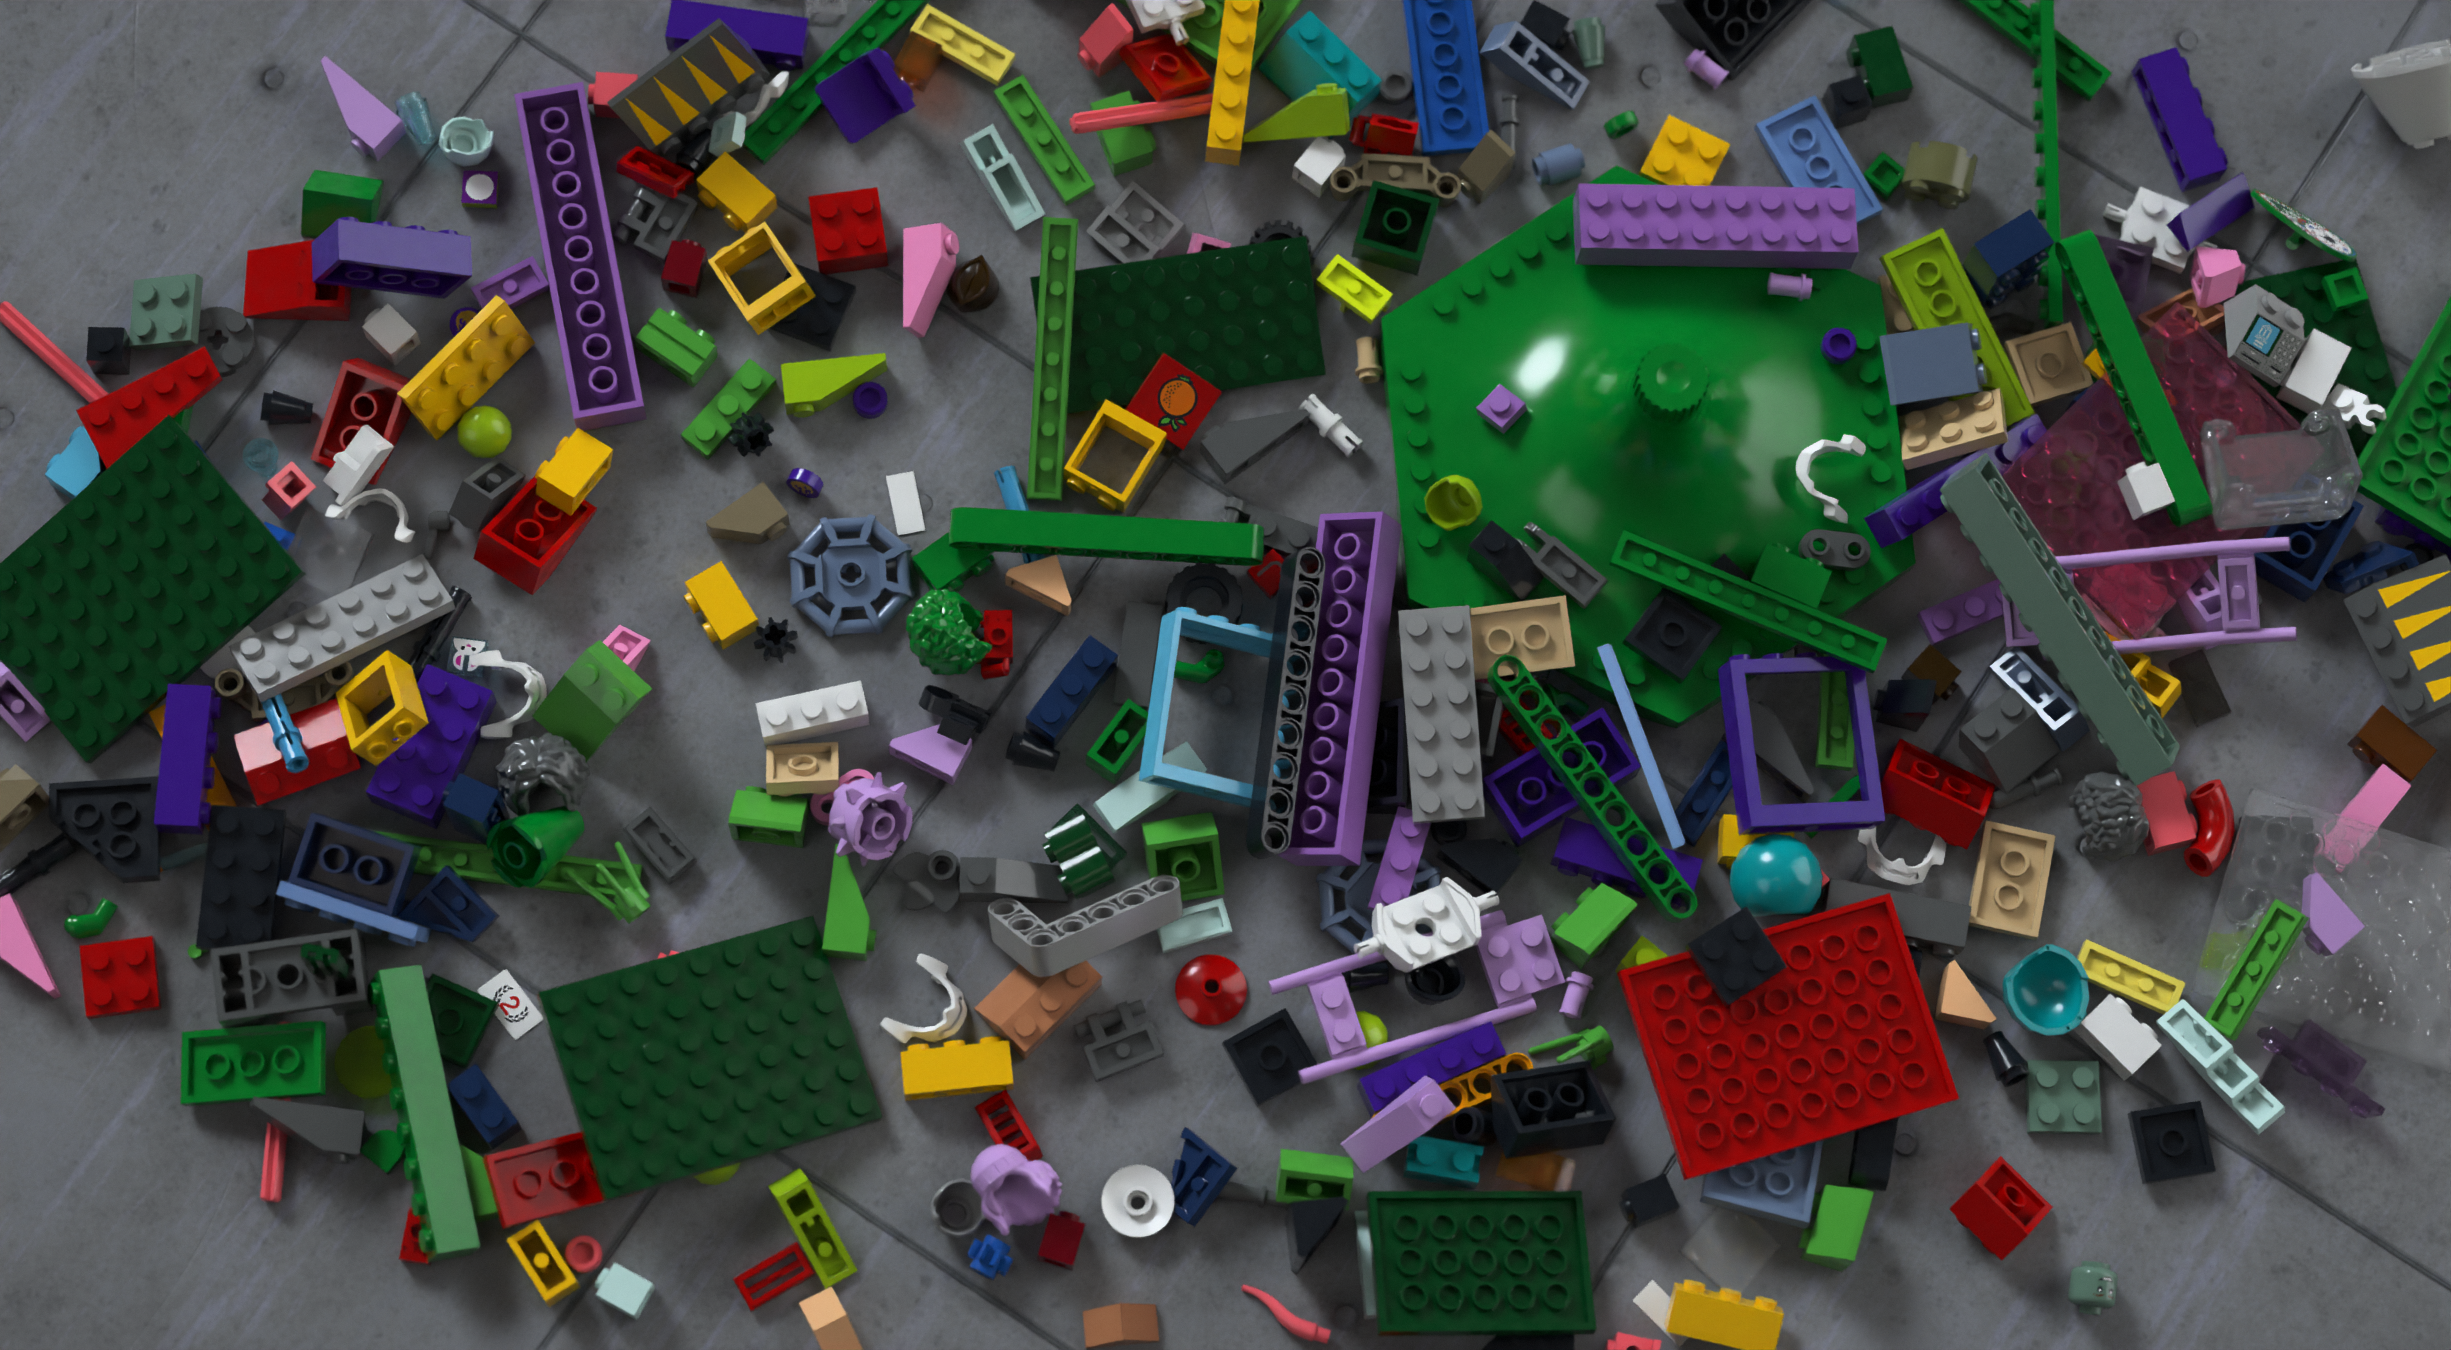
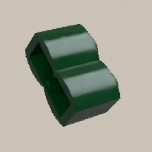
[1042,814,1116,900]

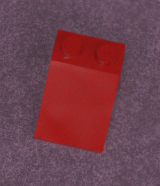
[311,358,412,485]
[473,476,597,595]

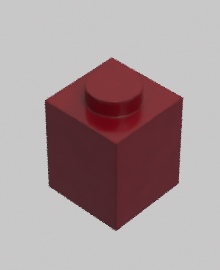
[661,239,708,298]
[1037,1211,1085,1271]

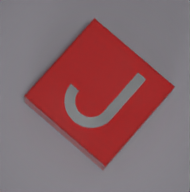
[1247,549,1284,599]

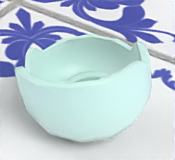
[439,117,494,167]

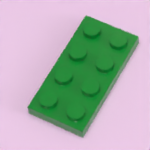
[180,1021,326,1107]

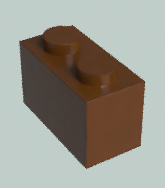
[2347,705,2437,783]

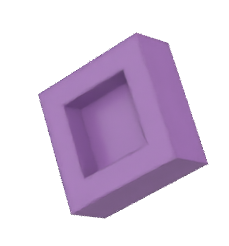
[1476,384,1527,434]

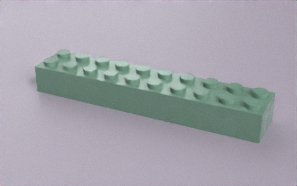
[1940,453,2180,786]

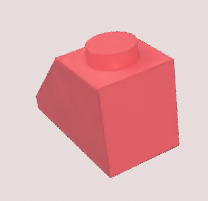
[1077,3,1134,78]

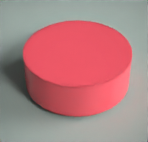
[565,1235,603,1273]

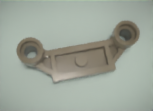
[1329,153,1461,208]
[215,661,354,722]

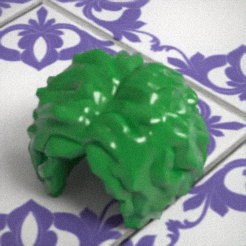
[906,589,992,676]

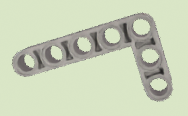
[988,875,1183,977]

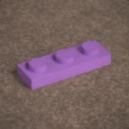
[1917,579,2004,646]
[1367,806,1431,911]

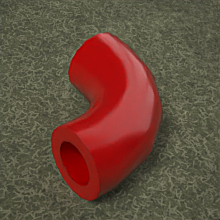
[2184,779,2235,877]

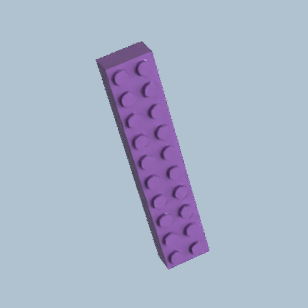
[514,82,647,431]
[1277,511,1401,866]

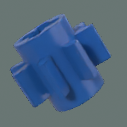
[967,1235,1013,1280]

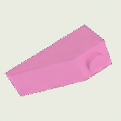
[903,223,959,338]
[0,893,61,999]

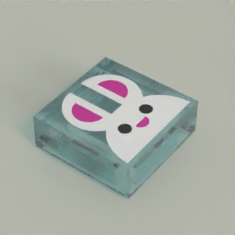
[447,636,489,678]

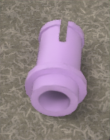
[1684,48,1729,90]
[1767,272,1812,301]
[1559,972,1594,1020]

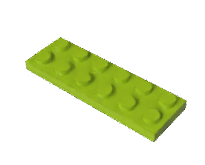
[1879,228,2035,427]

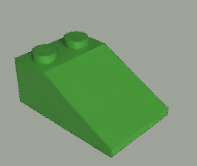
[532,640,652,763]

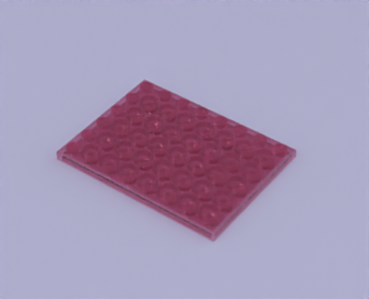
[2002,302,2326,641]

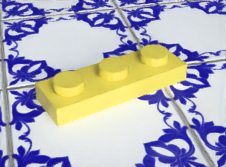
[909,4,1015,86]
[2077,939,2186,1015]

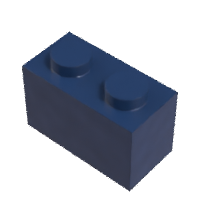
[446,1064,522,1151]

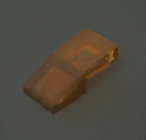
[1496,1150,1576,1191]

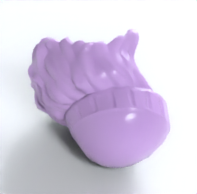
[971,1144,1062,1235]

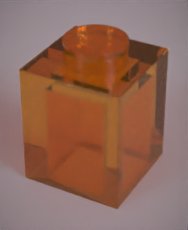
[893,31,943,93]

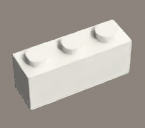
[755,680,870,748]

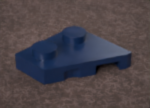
[2323,541,2419,594]
[398,865,499,942]
[1171,1127,1238,1227]

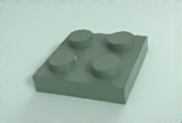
[129,273,203,351]
[2025,1060,2102,1135]

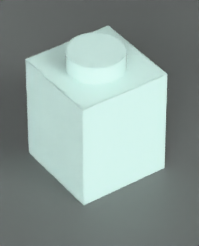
[594,1262,655,1321]

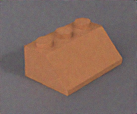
[974,961,1102,1060]

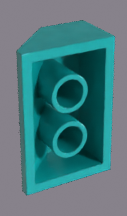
[1259,10,1382,139]

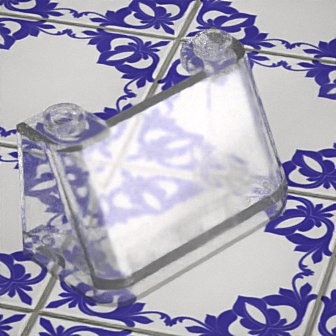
[2200,409,2363,530]

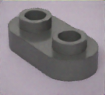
[1798,529,1871,571]

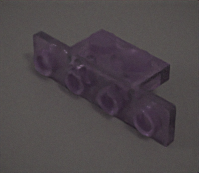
[2255,1019,2385,1118]

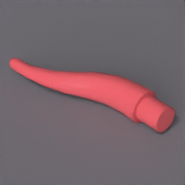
[1241,1285,1331,1344]

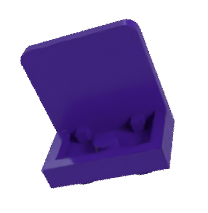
[815,47,916,144]

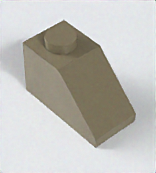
[1457,129,1516,204]
[706,482,790,544]

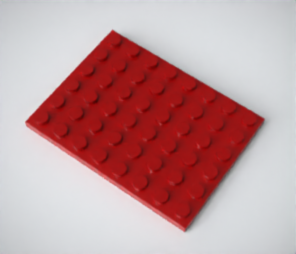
[1617,893,1959,1181]

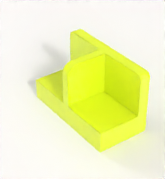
[1316,254,1393,324]

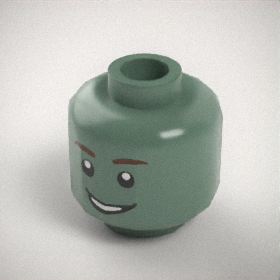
[2068,1261,2118,1316]

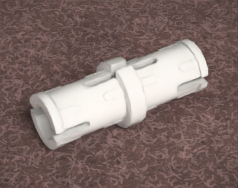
[1298,394,1363,458]

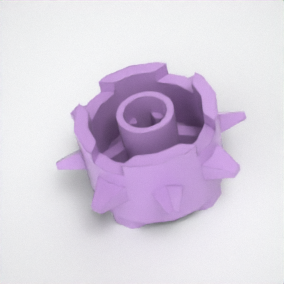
[828,772,912,866]

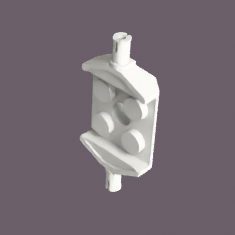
[1354,877,1499,972]

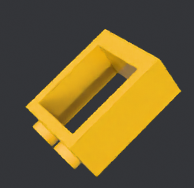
[707,222,816,335]
[1063,399,1167,513]
[335,650,429,766]

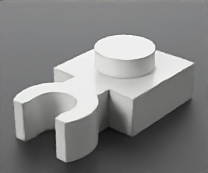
[2319,383,2387,434]

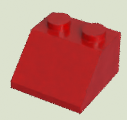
[1949,1156,2053,1261]

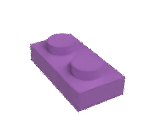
[471,256,550,309]

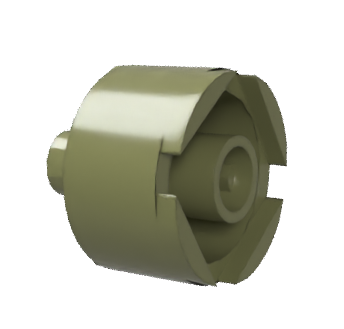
[1902,141,1978,210]

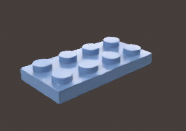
[1754,95,1883,226]
[276,881,432,947]

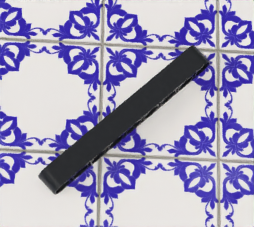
[1246,547,1325,859]

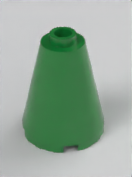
[486,805,585,888]

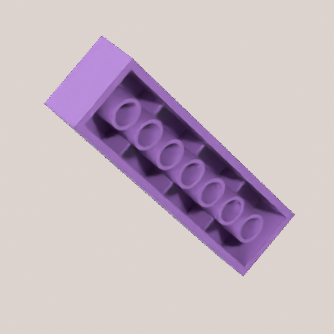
[1573,184,1858,269]

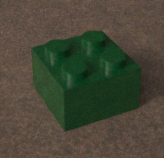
[1351,180,1440,276]

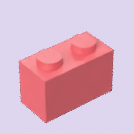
[2137,771,2198,856]

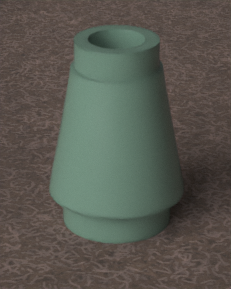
[1572,17,1605,70]

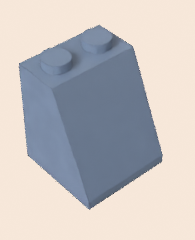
[1879,322,1987,406]

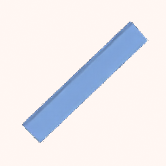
[1597,643,1685,849]

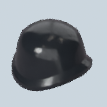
[1404,954,1465,1005]

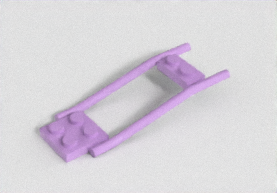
[2002,537,2297,660]
[1268,910,1565,1085]

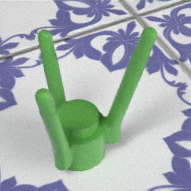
[565,842,651,924]
[1528,1025,1614,1070]

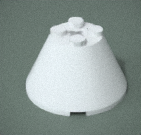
[2351,40,2451,149]

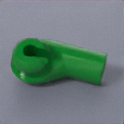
[1174,649,1225,684]
[64,898,118,939]

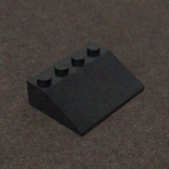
[1654,0,1812,80]

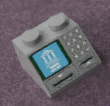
[2224,284,2304,387]

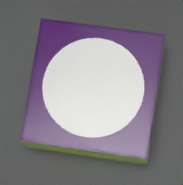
[461,170,499,208]

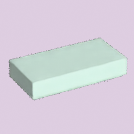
[1156,898,1233,953]

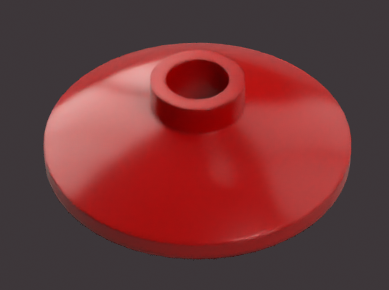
[1175,954,1247,1026]

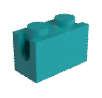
[1403,1136,1484,1189]

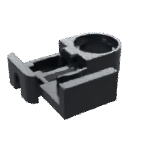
[919,685,993,745]

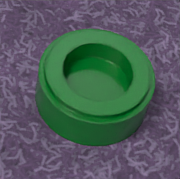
[1603,111,1639,139]

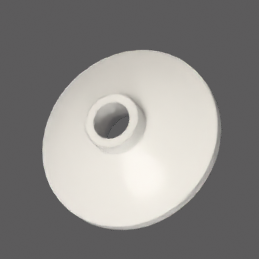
[1101,1165,1174,1238]

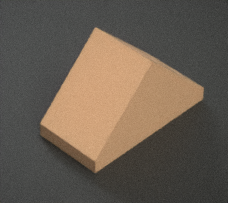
[1005,555,1072,616]
[1934,960,1997,1029]
[799,1287,863,1350]

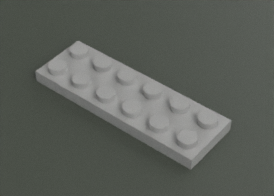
[229,554,455,703]
[1398,605,1485,824]

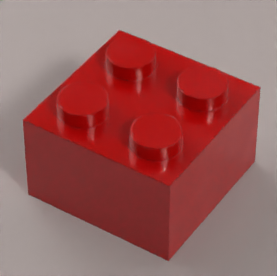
[808,187,888,275]

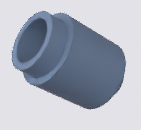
[1532,143,1585,186]

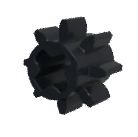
[728,412,774,457]
[754,617,798,663]

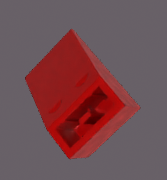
[243,240,352,321]

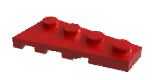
[76,346,222,469]

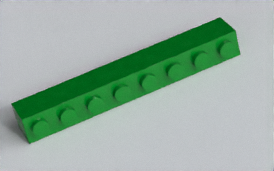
[367,964,480,1262]

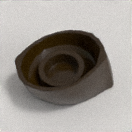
[947,255,999,313]

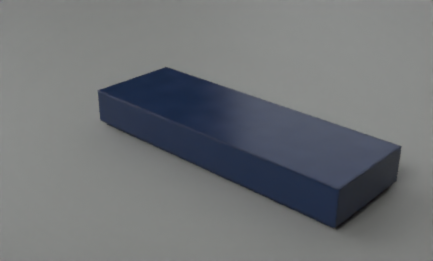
[1664,740,1733,847]

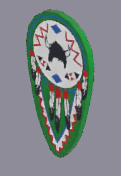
[2251,189,2357,261]

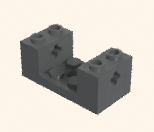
[210,929,373,1028]

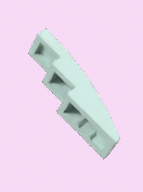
[2156,999,2285,1135]

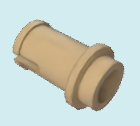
[1355,337,1383,384]

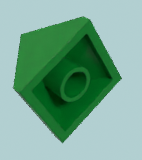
[301,170,384,238]

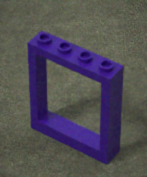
[1718,652,1885,835]

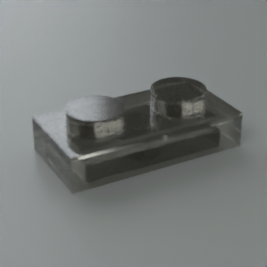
[2167,649,2231,728]

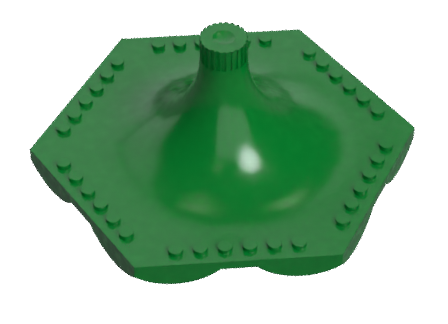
[1380,165,1916,728]

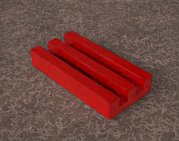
[616,146,694,199]
[733,1242,815,1312]

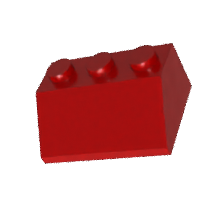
[233,698,361,806]
[1880,738,1996,850]

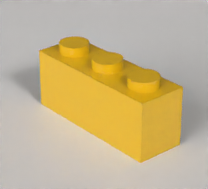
[900,1036,1014,1101]
[1664,1279,1784,1350]

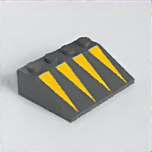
[607,18,770,157]
[2343,555,2451,727]

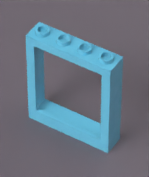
[1139,607,1294,810]

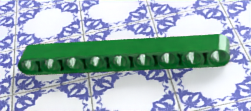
[2055,229,2213,527]
[949,507,1264,566]
[1487,655,1698,923]

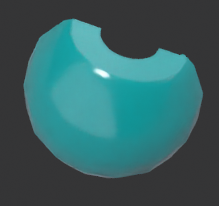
[1729,834,1823,917]
[2002,944,2089,1036]

